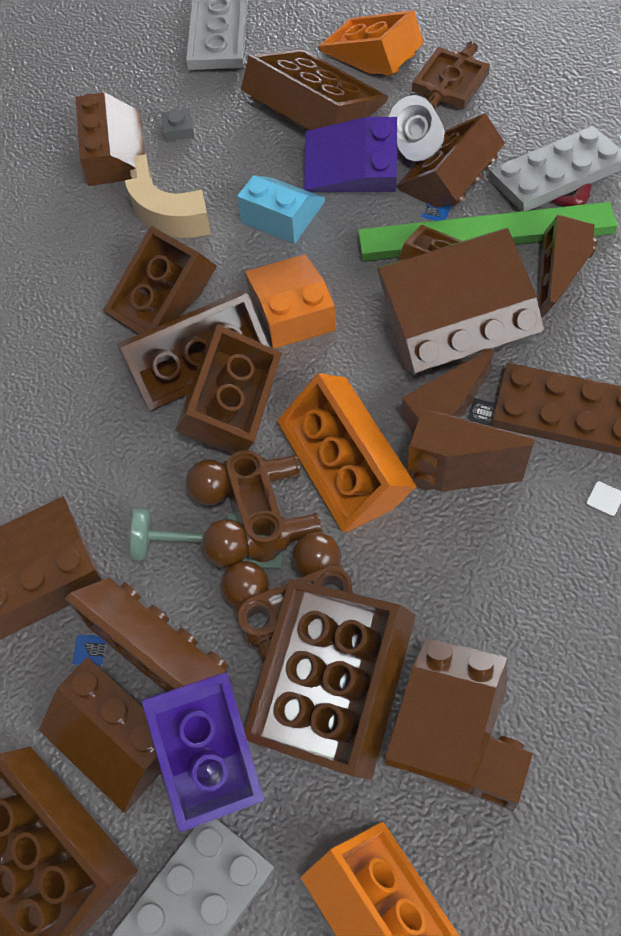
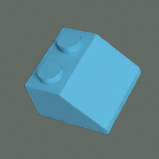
[237,175,325,244]

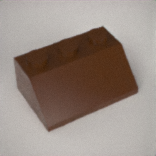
[76,92,145,186]
[396,113,505,208]
[39,657,161,813]

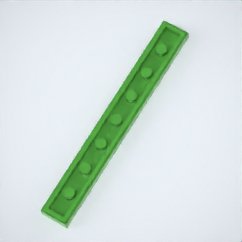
[358,202,618,261]

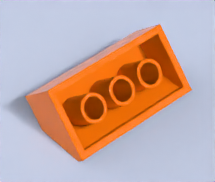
[277,373,417,532]
[300,822,459,936]

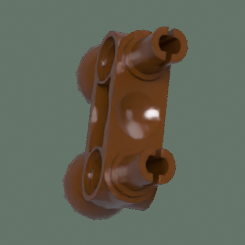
[185,450,322,567]
[220,532,354,665]

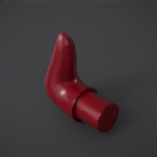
[551,183,592,207]

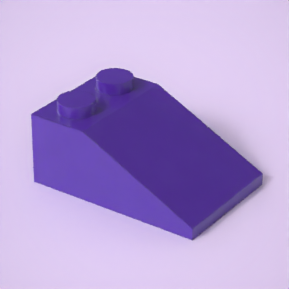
[304,117,397,192]
[141,672,265,833]

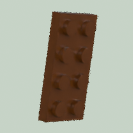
[492,362,621,455]

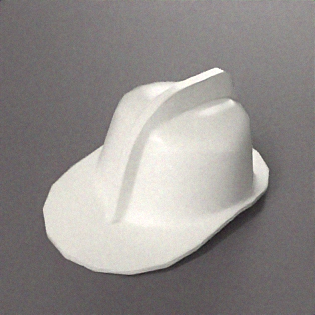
[389,95,445,162]

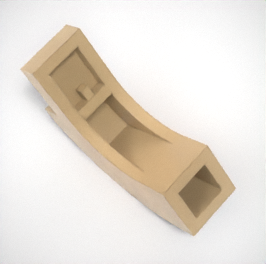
[125,154,211,238]

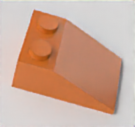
[318,10,424,76]
[245,254,336,349]

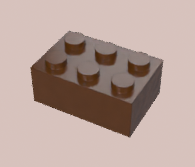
[175,324,282,454]

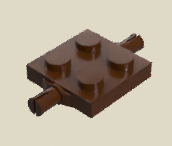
[412,41,490,110]

